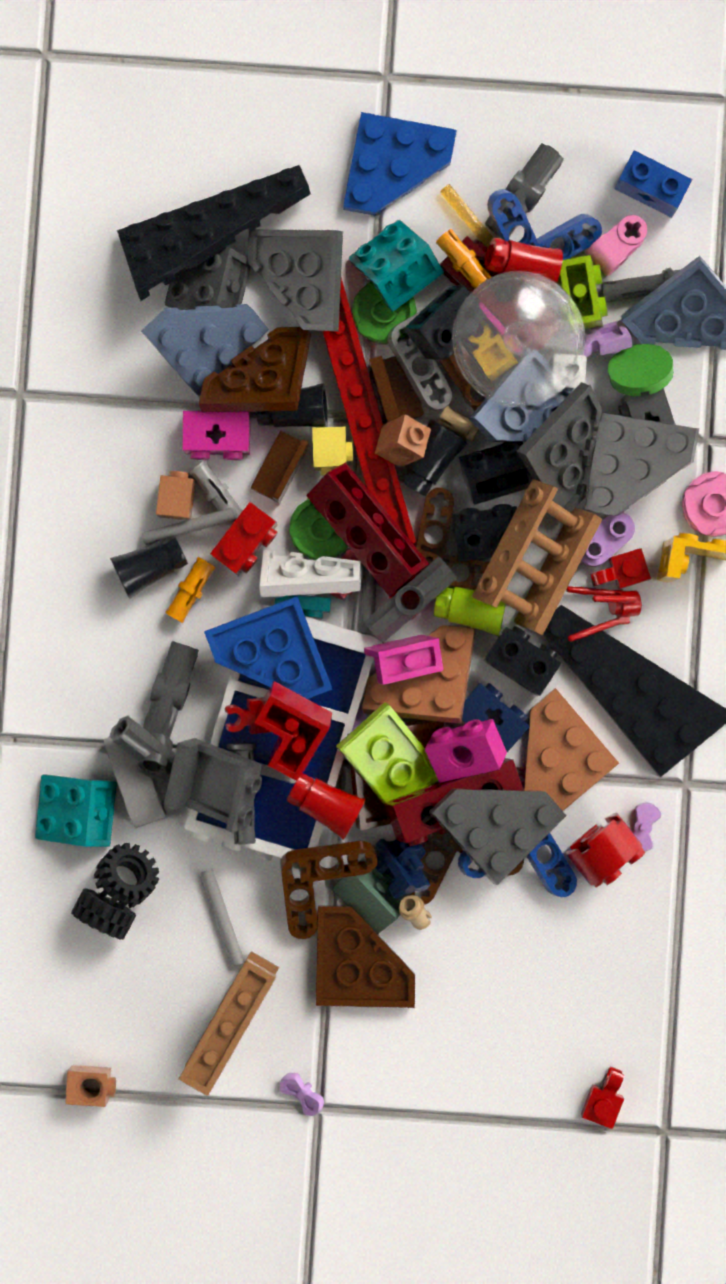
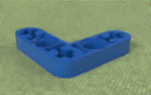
[487,189,602,260]
[458,833,577,897]

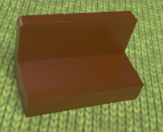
[369,355,424,423]
[251,430,310,504]

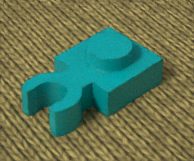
[274,595,331,618]

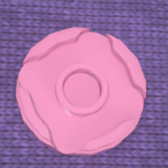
[682,471,726,537]

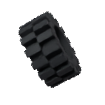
[94,843,159,908]
[71,888,136,940]

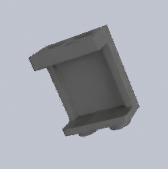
[163,738,263,833]

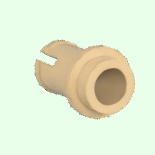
[437,405,479,442]
[399,895,432,930]

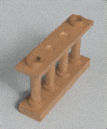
[472,479,602,635]
[179,951,279,1096]

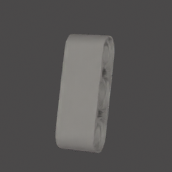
[104,737,167,828]

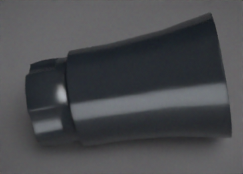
[256,383,328,428]
[399,419,468,497]
[110,536,188,599]

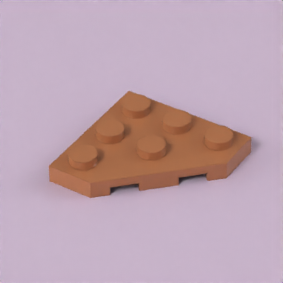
[362,625,476,724]
[523,688,619,811]

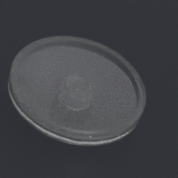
[453,271,585,407]

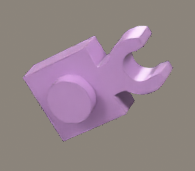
[571,320,633,357]

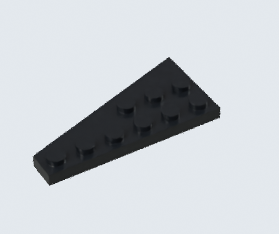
[117,165,311,301]
[543,605,726,777]

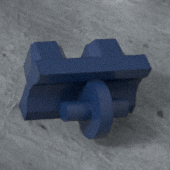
[375,839,430,898]

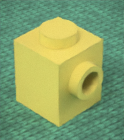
[312,427,353,476]

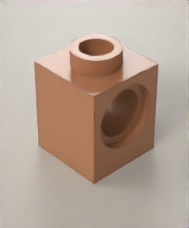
[375,414,431,468]
[156,471,196,520]
[65,1065,116,1107]

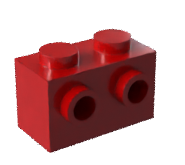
[210,502,278,576]

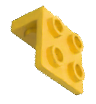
[657,533,726,583]

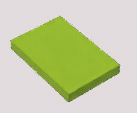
[336,702,438,804]

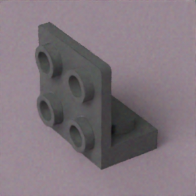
[165,248,251,310]

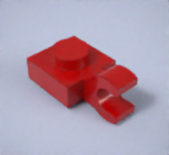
[590,548,651,589]
[581,1066,624,1129]

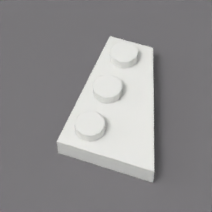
[260,549,361,598]

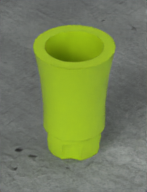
[433,587,506,637]

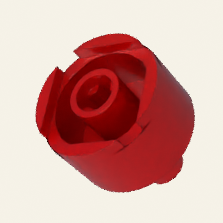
[565,813,645,887]

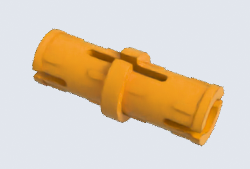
[436,229,494,293]
[165,557,216,623]

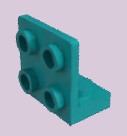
[349,220,444,312]
[35,774,117,847]

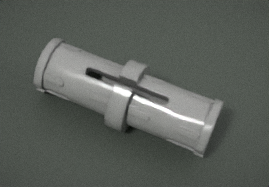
[189,460,243,525]

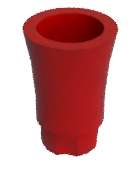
[484,238,563,294]
[286,773,365,840]

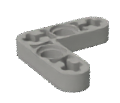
[388,310,452,411]

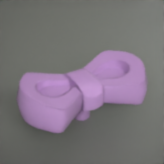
[633,803,661,851]
[280,1073,324,1116]

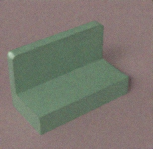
[332,856,403,934]

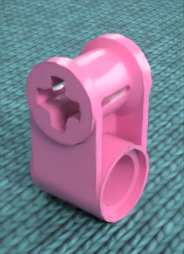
[585,215,647,277]

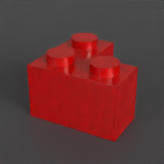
[254,681,332,781]

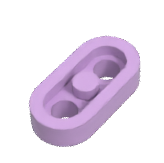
[581,513,635,567]

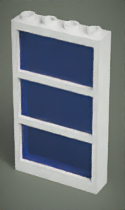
[184,601,379,870]

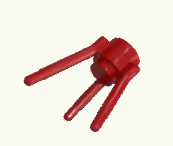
[566,586,642,642]

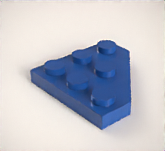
[343,112,457,216]
[204,596,333,699]

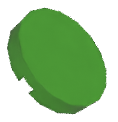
[352,282,417,345]
[608,344,674,396]
[289,499,348,560]

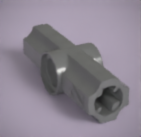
[485,143,564,237]
[364,556,458,643]
[143,641,199,738]
[109,716,175,784]

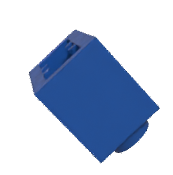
[614,150,693,218]

